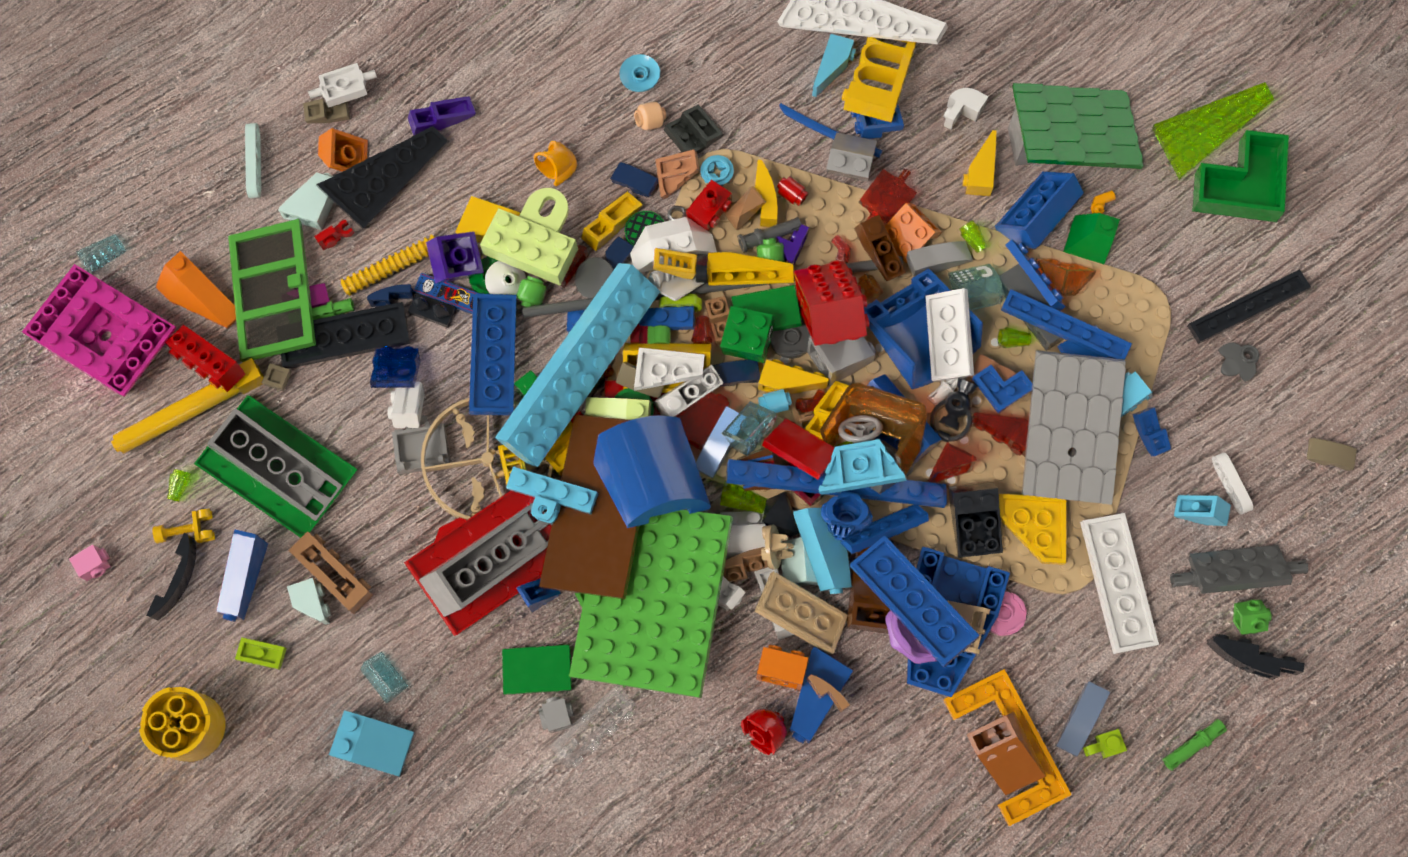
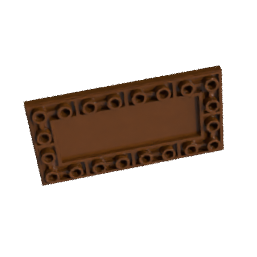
[539,415,640,600]

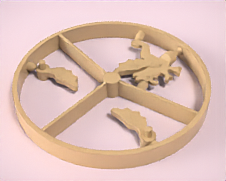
[421,398,553,519]

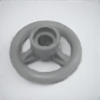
[838,415,883,443]

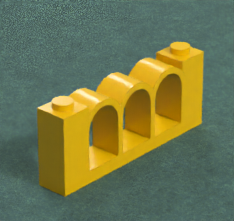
[842,37,917,123]

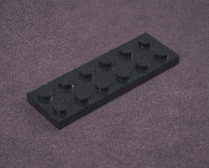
[277,302,411,369]

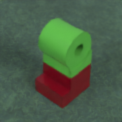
[630,324,671,344]

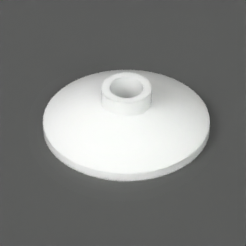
[485,261,526,299]

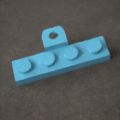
[506,467,598,524]

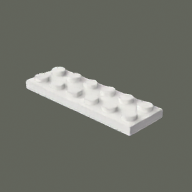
[1080,513,1159,654]

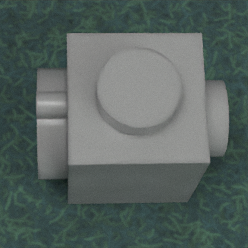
[538,696,574,733]

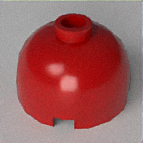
[741,708,787,755]

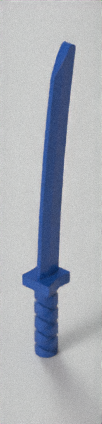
[779,103,883,158]

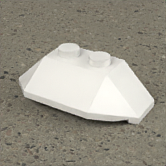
[630,217,717,273]

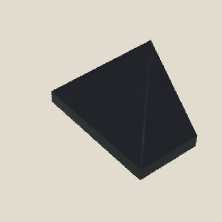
[762,492,800,538]

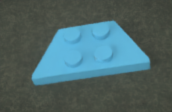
[819,439,907,495]

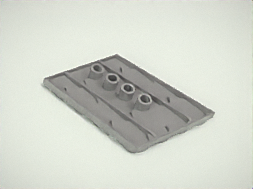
[1022,350,1126,505]

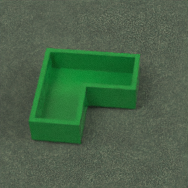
[1192,130,1289,222]

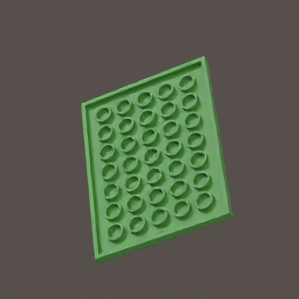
[569,510,733,698]

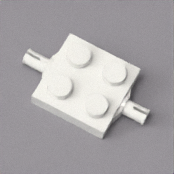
[308,63,377,107]

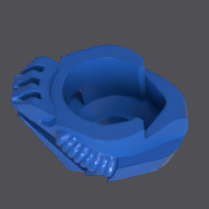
[821,491,873,541]

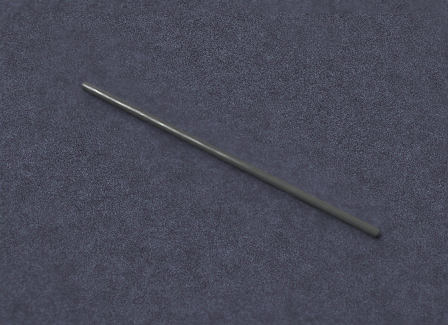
[523,256,903,318]

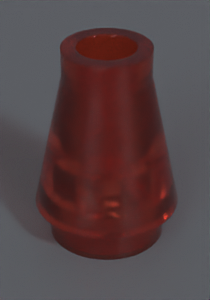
[691,316,713,344]

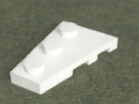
[634,348,705,391]

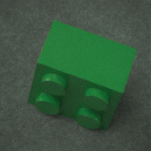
[720,306,775,363]

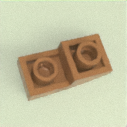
[704,296,730,345]
[723,547,768,582]

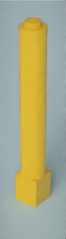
[111,358,264,454]

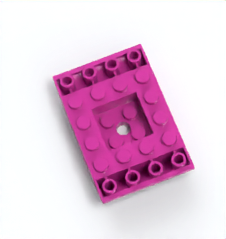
[22,264,176,397]

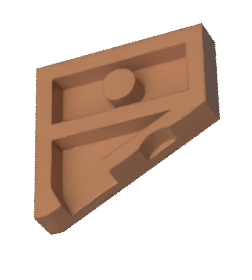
[655,150,700,199]

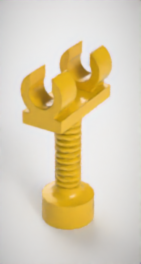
[152,509,215,544]

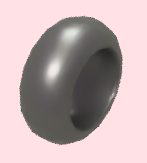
[667,206,687,221]

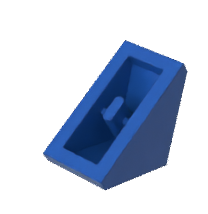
[517,579,561,612]

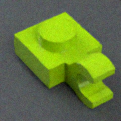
[1083,729,1127,759]

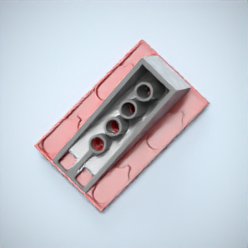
[404,490,552,636]

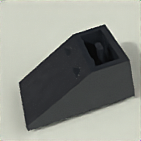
[949,482,1003,558]

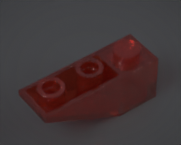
[972,412,1029,457]

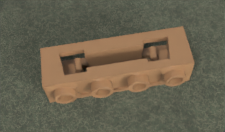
[288,532,373,614]

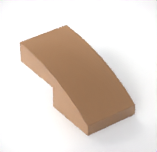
[807,674,850,713]

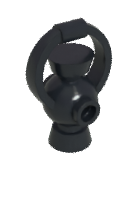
[930,378,978,443]

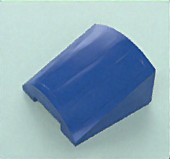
[864,268,983,390]
[593,415,711,528]

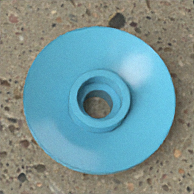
[619,54,660,92]

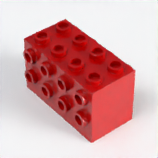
[794,260,869,346]

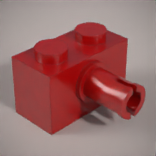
[686,179,733,231]

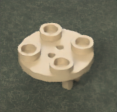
[761,524,794,570]

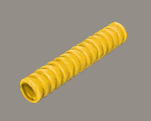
[340,234,435,296]

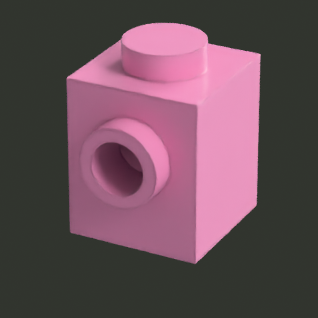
[69,544,111,581]

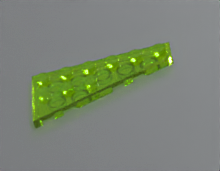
[1152,82,1274,180]

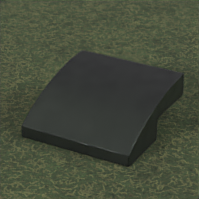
[664,104,723,154]

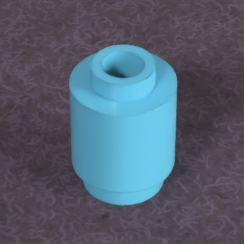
[758,389,792,415]

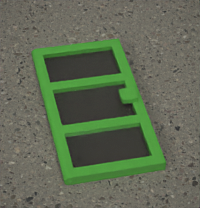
[228,219,316,362]

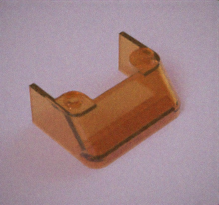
[820,383,927,476]

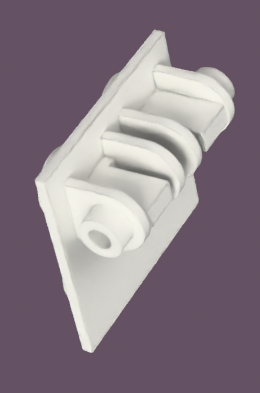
[648,261,704,301]

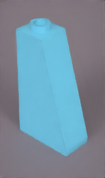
[793,508,852,594]

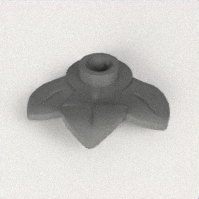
[1218,343,1259,382]

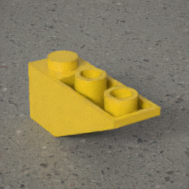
[758,359,829,394]

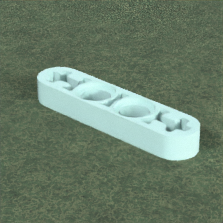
[245,123,261,198]

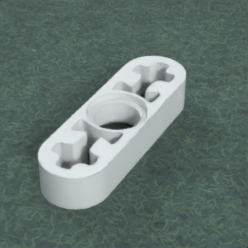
[1212,452,1253,515]

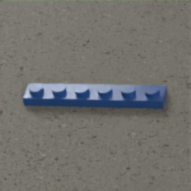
[1001,289,1132,360]
[567,306,695,334]

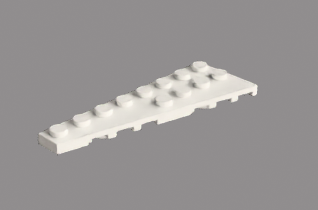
[777,0,948,45]

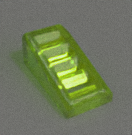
[720,480,767,513]

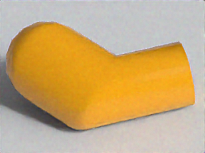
[1090,190,1116,214]

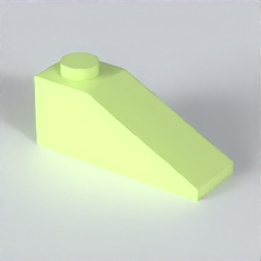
[585,397,651,420]

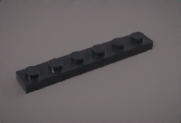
[1187,269,1311,344]

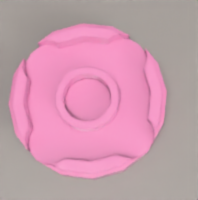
[990,592,1027,636]

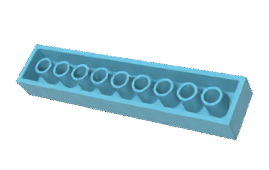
[495,263,660,467]

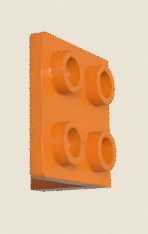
[885,203,942,263]

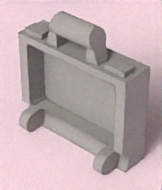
[392,415,450,475]

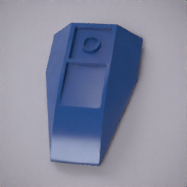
[907,546,1010,697]

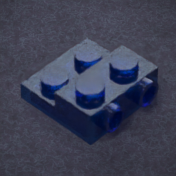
[370,346,421,388]

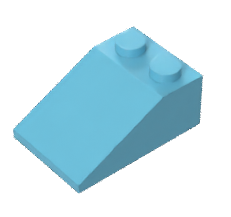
[329,710,414,777]

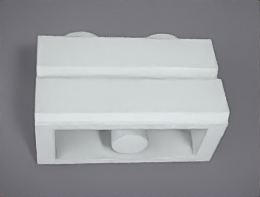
[388,382,425,428]

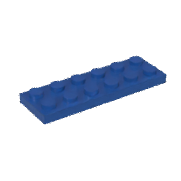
[469,294,516,416]
[850,535,979,667]

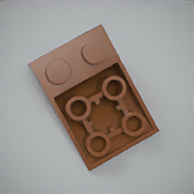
[967,712,1046,795]

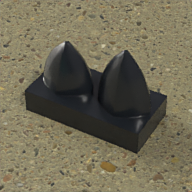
[408,293,457,328]

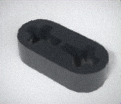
[696,254,708,283]

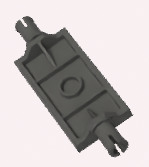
[1170,545,1308,594]

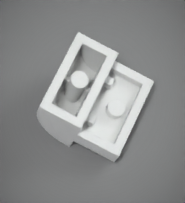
[720,511,765,559]

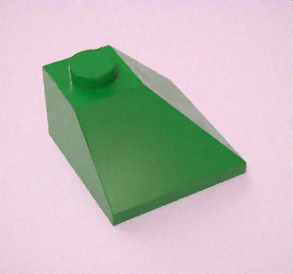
[1063,213,1120,265]

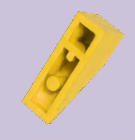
[962,130,997,196]

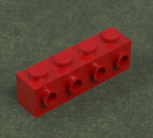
[165,325,246,392]

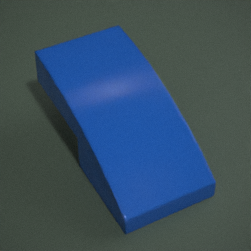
[1132,407,1171,456]

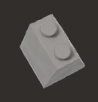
[826,132,877,182]
[807,336,876,387]

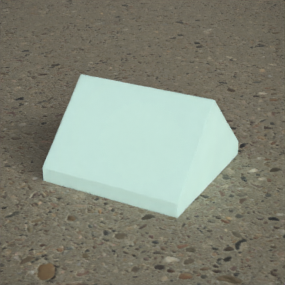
[781,537,818,586]

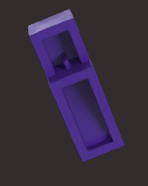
[408,96,476,135]

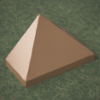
[724,186,766,230]

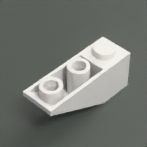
[653,365,723,417]

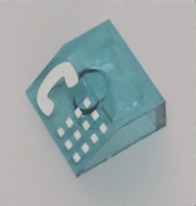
[948,264,1005,310]
[721,401,777,456]

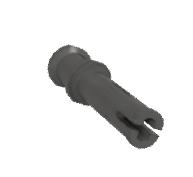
[737,217,801,253]

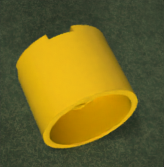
[139,687,226,762]

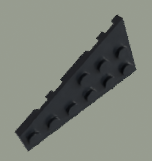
[316,126,448,229]

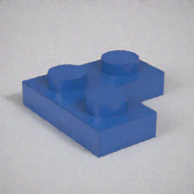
[972,365,1032,414]

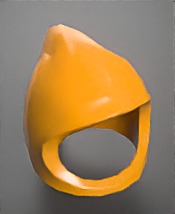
[534,141,577,186]

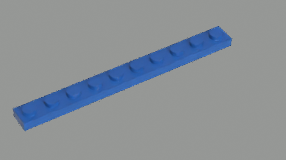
[726,459,947,508]

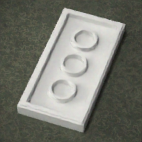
[925,288,974,382]

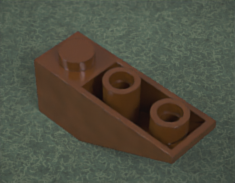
[854,215,906,282]

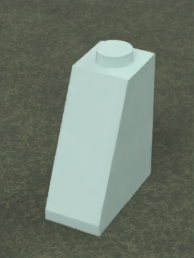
[278,172,334,230]

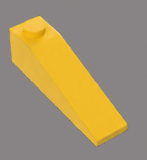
[707,252,794,286]

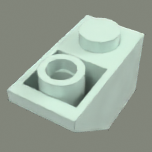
[287,578,331,625]

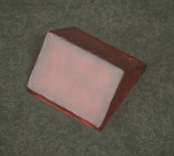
[928,442,977,483]

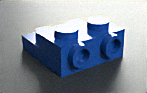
[850,104,904,139]

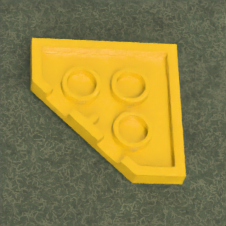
[999,494,1066,565]

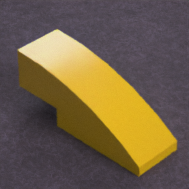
[755,160,778,227]
[581,191,643,251]
[805,381,855,443]

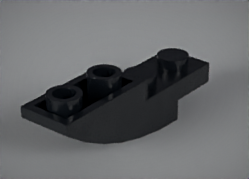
[1207,634,1305,680]

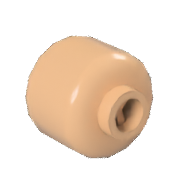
[634,102,666,130]

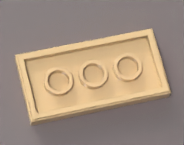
[754,571,848,655]

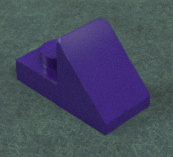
[777,224,809,267]

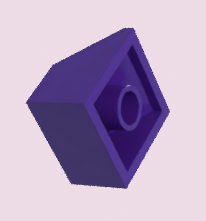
[426,232,484,284]

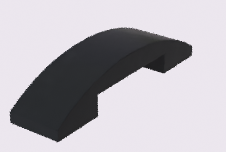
[146,533,196,621]

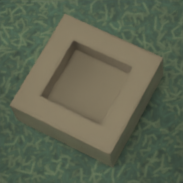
[262,363,292,391]

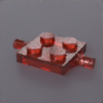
[858,168,917,223]

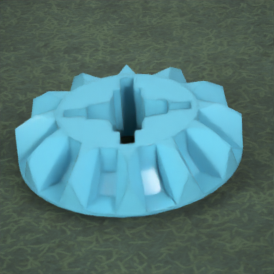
[700,155,734,186]

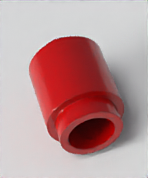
[777,176,809,206]

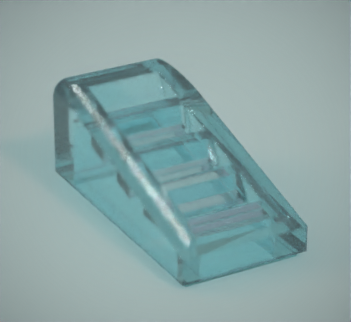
[76,234,126,273]

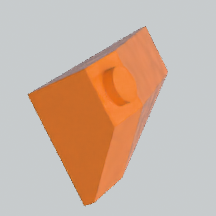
[156,251,236,329]

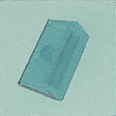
[360,652,408,703]

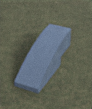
[1056,681,1110,757]

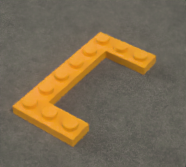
[943,669,1071,827]

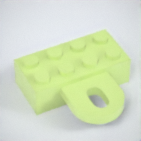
[480,188,578,286]

